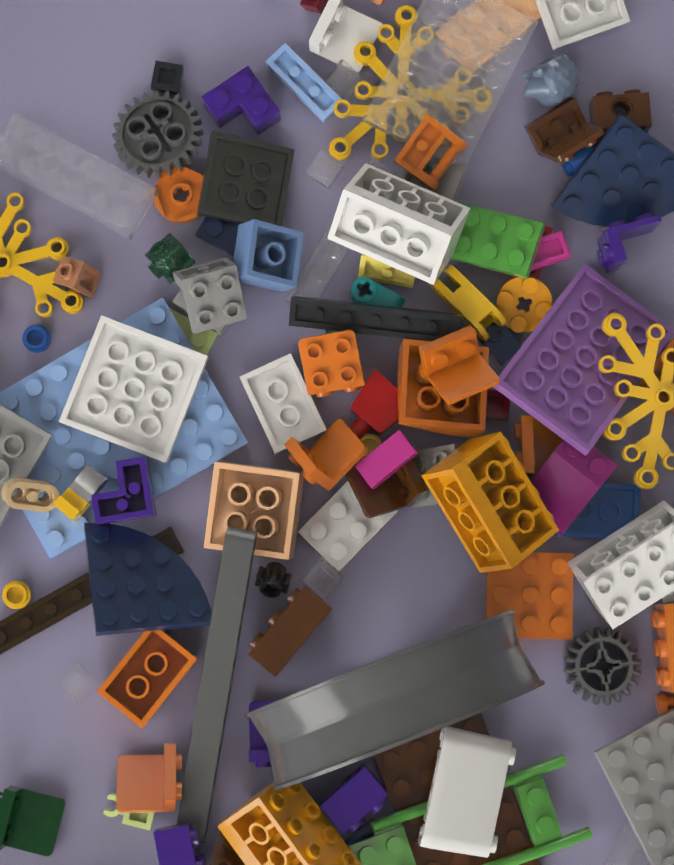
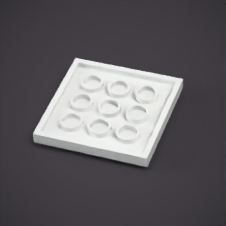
[59,315,209,464]

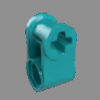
[350,277,405,307]

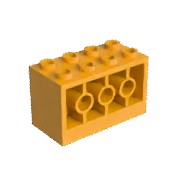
[422,431,559,573]
[217,782,361,865]

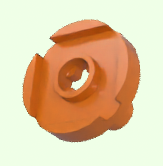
[153,166,203,224]

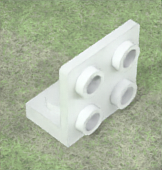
[309,0,382,73]

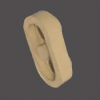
[1,478,59,512]

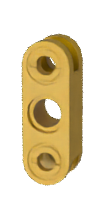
[429,265,507,342]

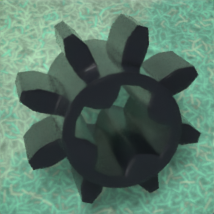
[255,562,292,598]

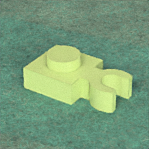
[103,793,155,831]

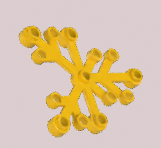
[328,5,492,162]
[0,193,84,318]
[598,313,674,489]

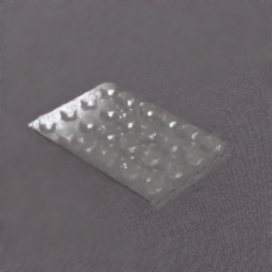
[362,0,538,167]

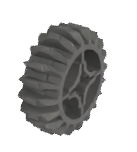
[563,627,642,705]

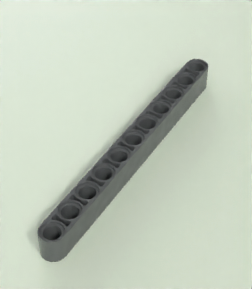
[177,526,257,843]

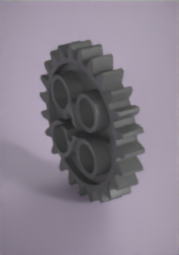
[112,90,204,179]

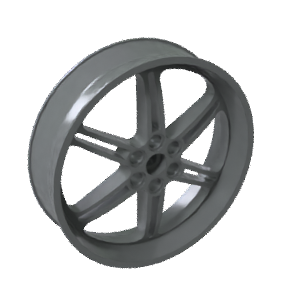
[246,609,545,790]

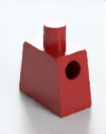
[350,369,398,440]

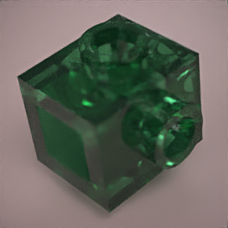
[145,233,196,284]

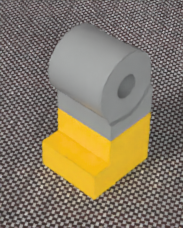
[53,465,108,521]

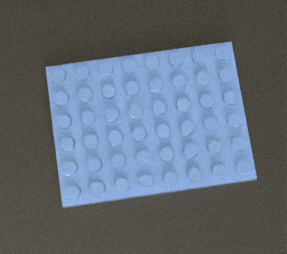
[0,298,249,559]

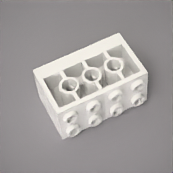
[327,163,470,285]
[567,500,674,629]

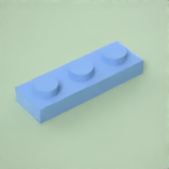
[265,43,342,123]

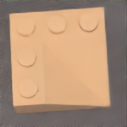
[204,461,304,560]

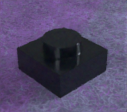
[151,60,184,95]

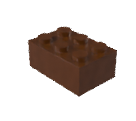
[248,586,332,677]

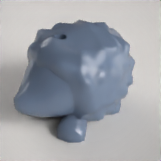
[521,53,580,108]

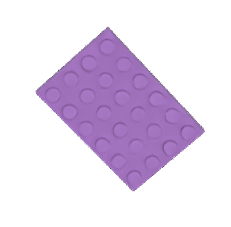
[493,264,674,456]

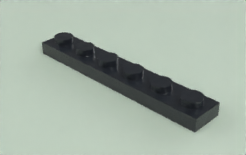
[289,296,463,341]

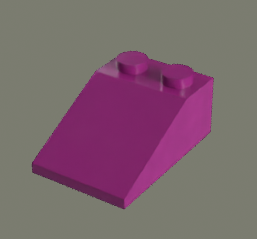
[530,440,618,536]

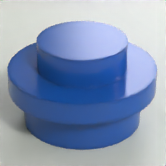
[22,325,51,353]

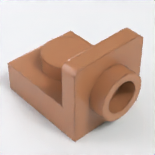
[53,256,103,299]

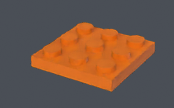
[486,552,574,640]

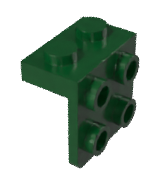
[0,785,66,856]

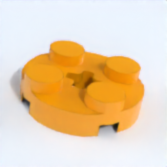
[496,276,552,333]

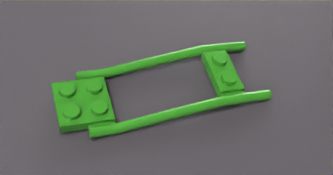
[347,754,592,865]

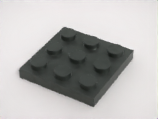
[196,131,295,226]

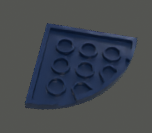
[551,113,674,227]
[84,523,212,636]

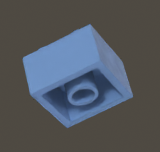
[233,219,304,292]

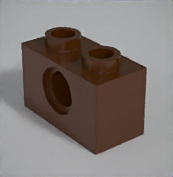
[589,89,652,136]

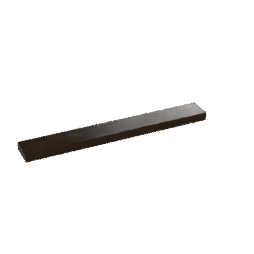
[0,526,185,655]

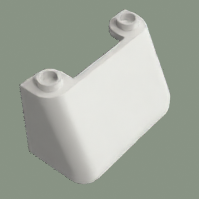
[418,726,516,858]

